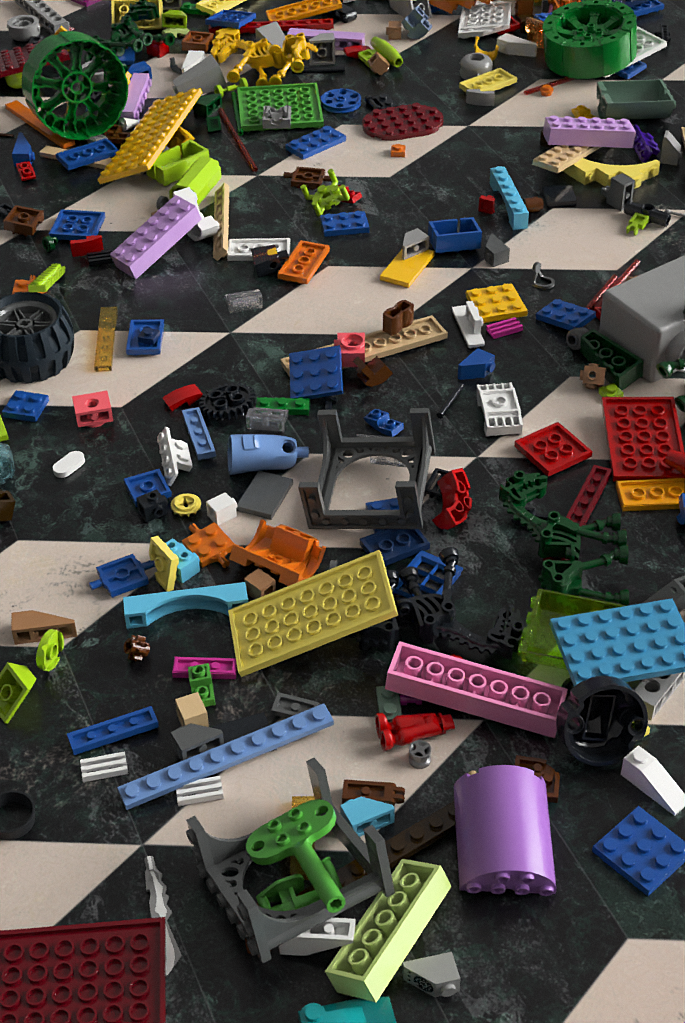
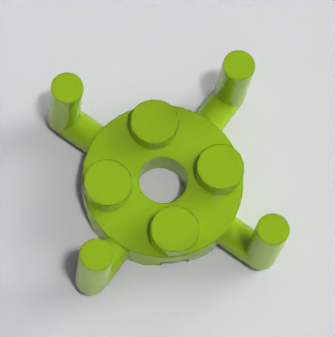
[300,169,350,217]

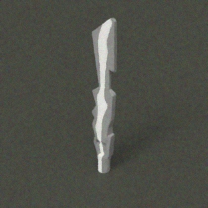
[144,856,182,976]

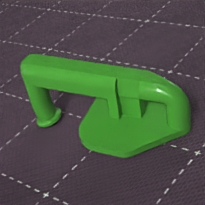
[256,857,343,911]

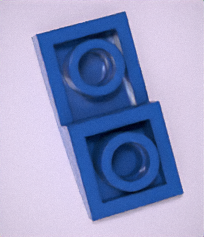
[364,409,404,437]

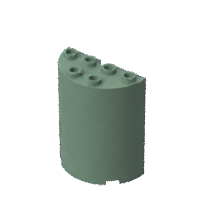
[597,79,676,120]

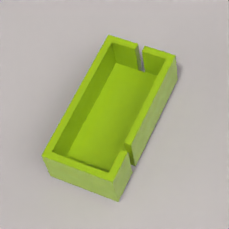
[147,139,209,186]

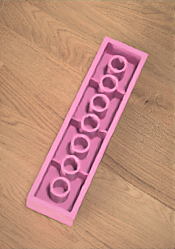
[385,641,568,738]

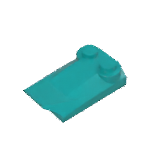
[298,997,396,1023]

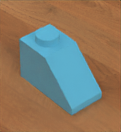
[340,797,395,837]

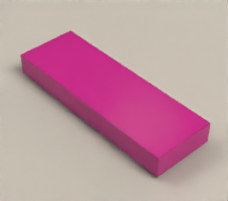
[172,657,237,679]

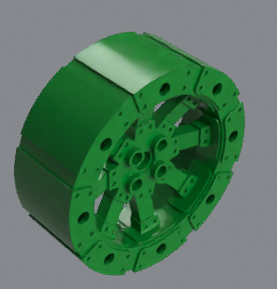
[543,0,637,79]
[22,31,128,140]

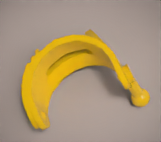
[474,36,499,60]

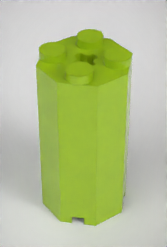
[169,156,221,205]

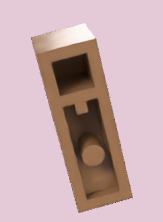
[11,610,77,645]

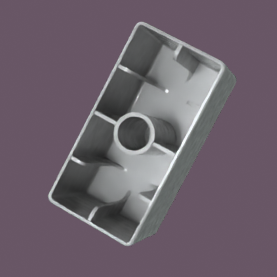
[599,255,685,382]

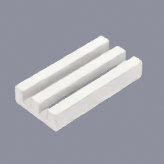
[80,752,128,782]
[176,776,224,806]

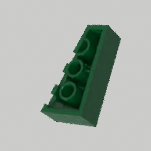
[580,328,644,390]

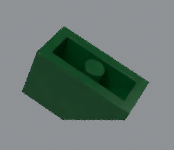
[193,94,222,118]

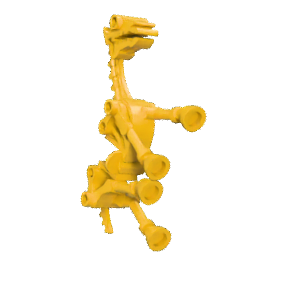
[210,33,318,86]

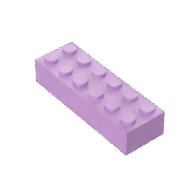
[543,116,636,148]
[110,195,202,279]

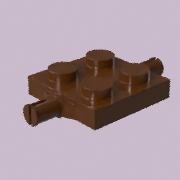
[283,166,332,189]

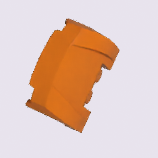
[229,519,326,586]

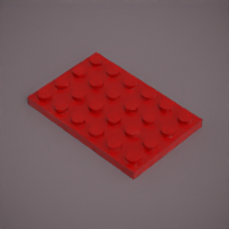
[601,397,685,481]

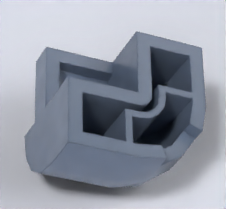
[401,5,433,39]

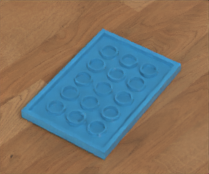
[549,598,685,687]

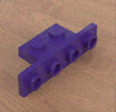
[633,124,660,163]

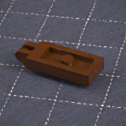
[342,779,405,806]

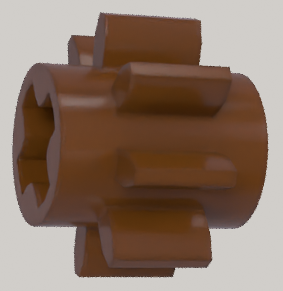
[124,635,150,661]

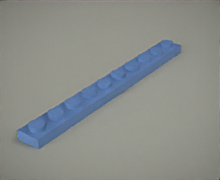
[117,703,334,810]

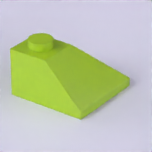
[0,662,36,724]

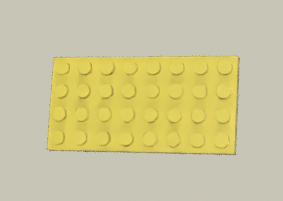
[228,550,398,677]

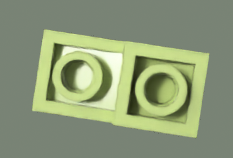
[162,28,191,38]

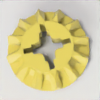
[171,493,201,517]

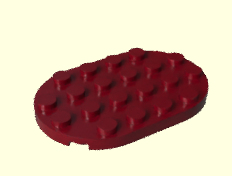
[362,103,444,141]

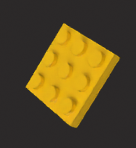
[466,283,528,323]

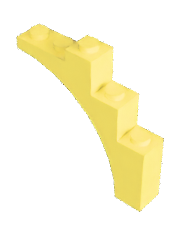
[563,158,660,189]

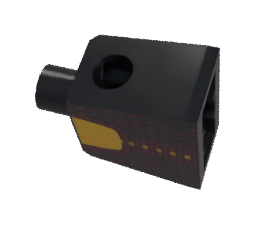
[251,245,289,278]

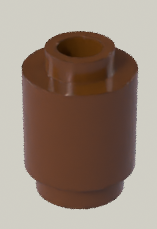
[522,197,543,213]

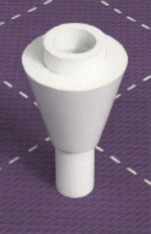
[119,118,140,132]

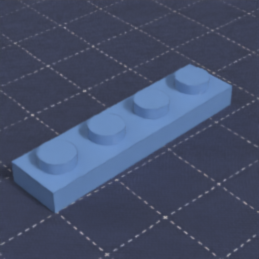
[182,407,216,460]

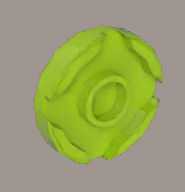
[36,629,64,671]

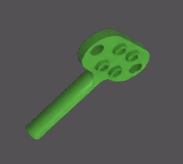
[246,799,346,913]

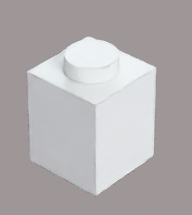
[206,492,237,526]

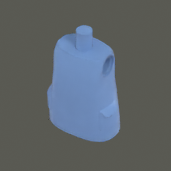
[227,434,309,475]

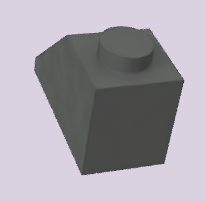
[484,234,510,267]
[171,723,224,761]

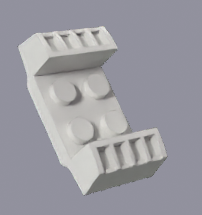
[476,382,523,436]

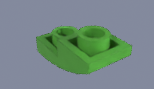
[188,663,216,707]

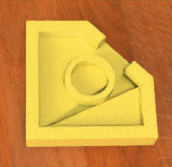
[149,536,179,592]

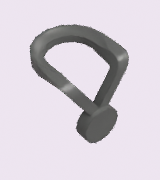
[532,262,555,289]

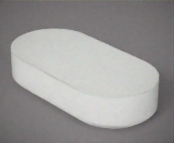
[53,451,85,478]

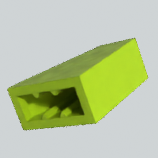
[162,10,187,29]

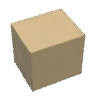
[175,692,209,727]

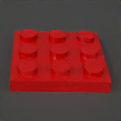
[514,422,593,477]

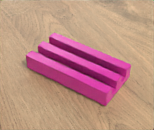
[486,317,523,339]

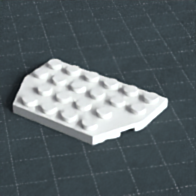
[458,0,512,39]

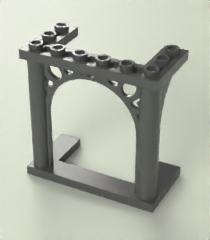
[298,408,436,529]
[186,757,395,963]

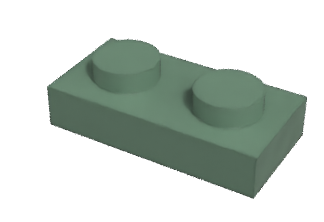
[376,686,402,722]

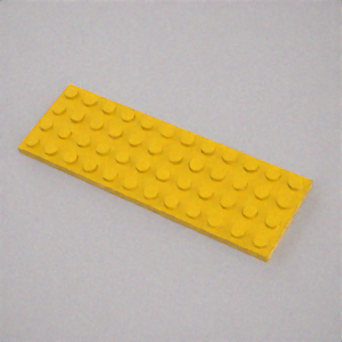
[97,88,203,184]

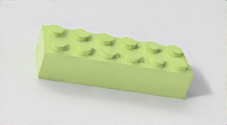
[325,859,452,1002]

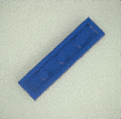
[67,706,159,755]

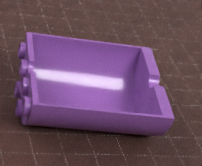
[454,765,556,896]

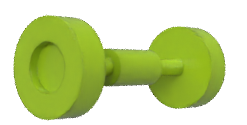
[214,77,248,98]

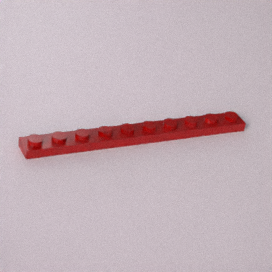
[209,18,334,35]

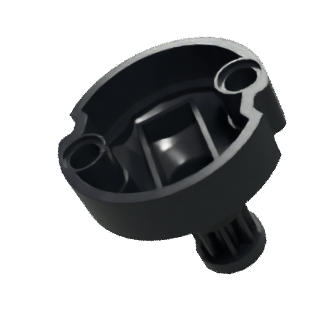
[556,676,648,766]

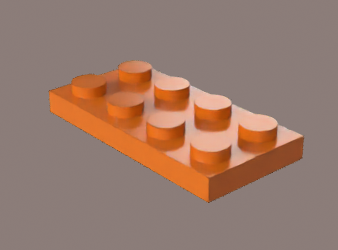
[278,240,330,284]

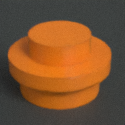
[540,85,554,96]

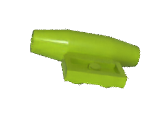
[358,37,403,68]

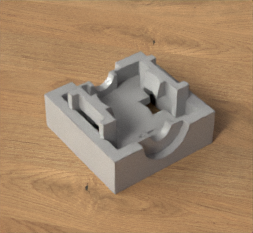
[262,106,291,129]

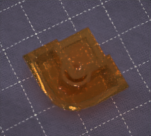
[525,17,544,49]

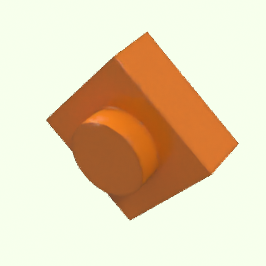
[391,144,406,157]

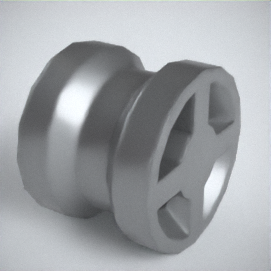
[409,740,431,769]

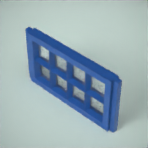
[393,550,463,623]

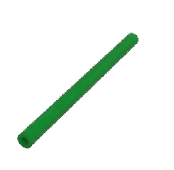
[231,92,243,136]

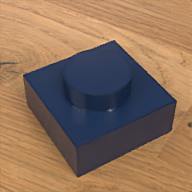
[138,327,160,345]

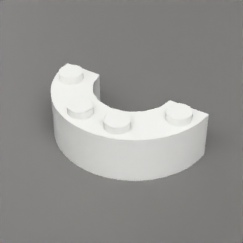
[173,187,220,241]

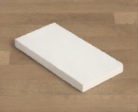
[227,238,290,261]

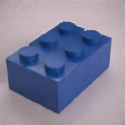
[428,217,482,254]

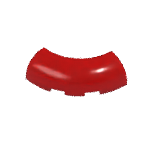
[432,468,472,530]

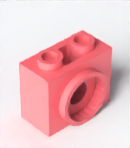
[334,332,365,367]
[72,391,113,427]

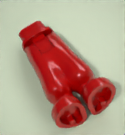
[375,712,455,751]

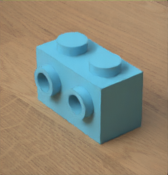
[166,538,200,583]

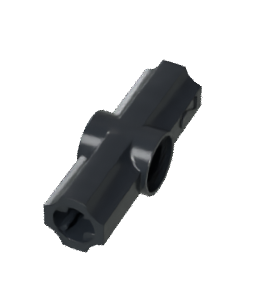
[624,201,671,227]

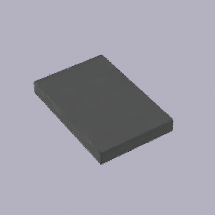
[236,471,293,520]

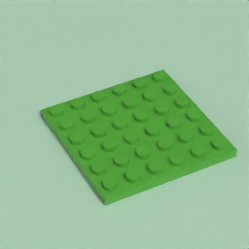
[237,83,324,132]

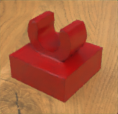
[478,195,495,214]

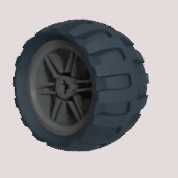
[0,292,74,383]

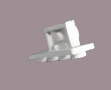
[452,301,485,348]
[157,427,193,486]

